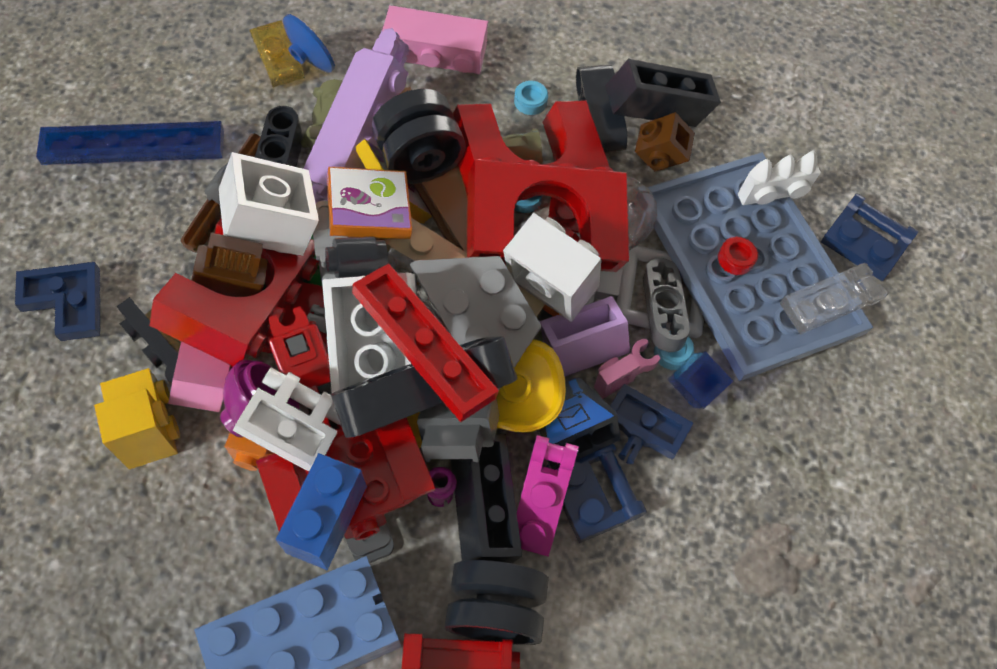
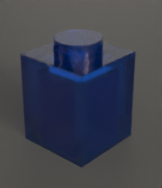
[667,352,733,409]

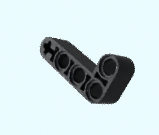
[331,336,518,438]

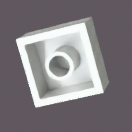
[219,152,319,256]
[503,213,601,322]

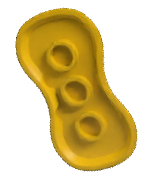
[407,339,566,448]

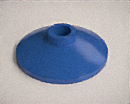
[283,14,335,73]

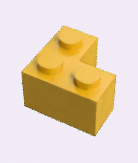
[94,368,180,470]

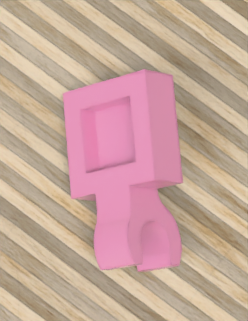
[594,339,660,399]

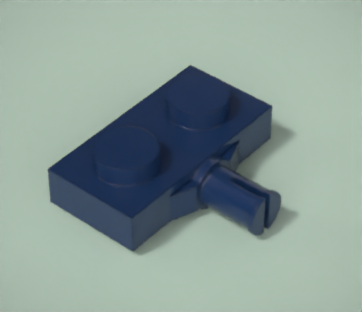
[610,384,694,465]

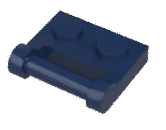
[820,193,919,281]
[546,443,647,543]

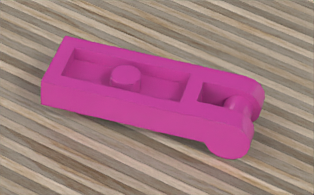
[517,435,579,557]

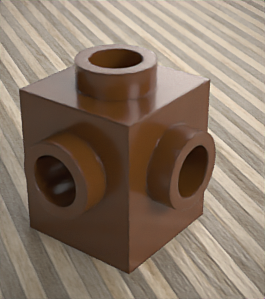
[635,112,695,172]

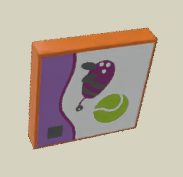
[327,167,412,239]

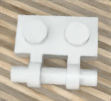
[233,367,341,471]

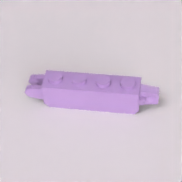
[303,28,410,204]

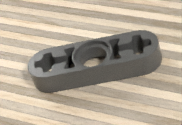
[643,258,690,352]

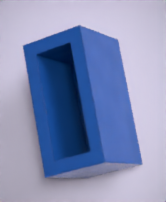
[275,453,367,570]

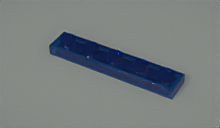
[36,121,224,165]

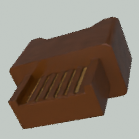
[191,233,268,297]

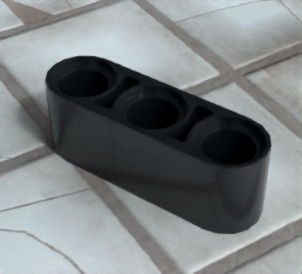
[576,65,628,152]
[255,106,303,167]

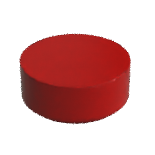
[718,236,758,275]

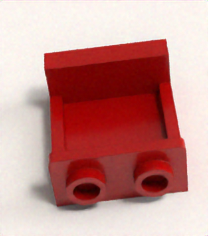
[402,633,520,669]

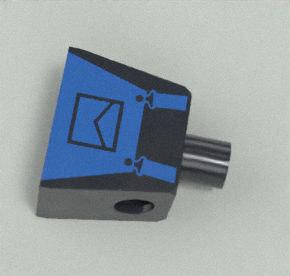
[537,377,621,470]

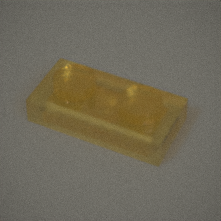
[249,20,305,88]

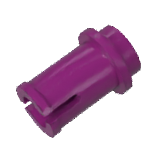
[427,467,457,507]

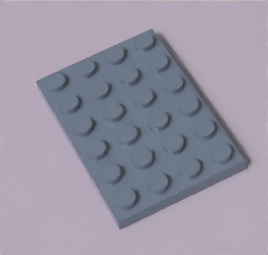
[637,152,873,382]

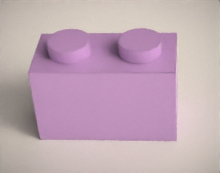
[540,296,630,377]

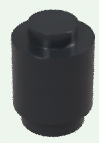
[325,236,388,278]

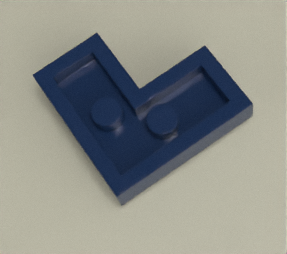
[15,262,100,341]

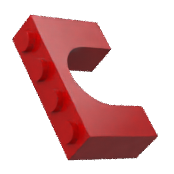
[453,101,610,200]
[467,157,629,272]
[149,218,319,366]

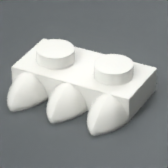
[738,150,821,206]

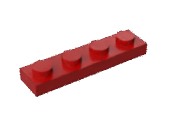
[352,263,499,422]

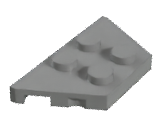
[410,256,541,390]

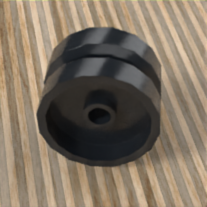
[371,88,467,184]
[444,560,549,645]

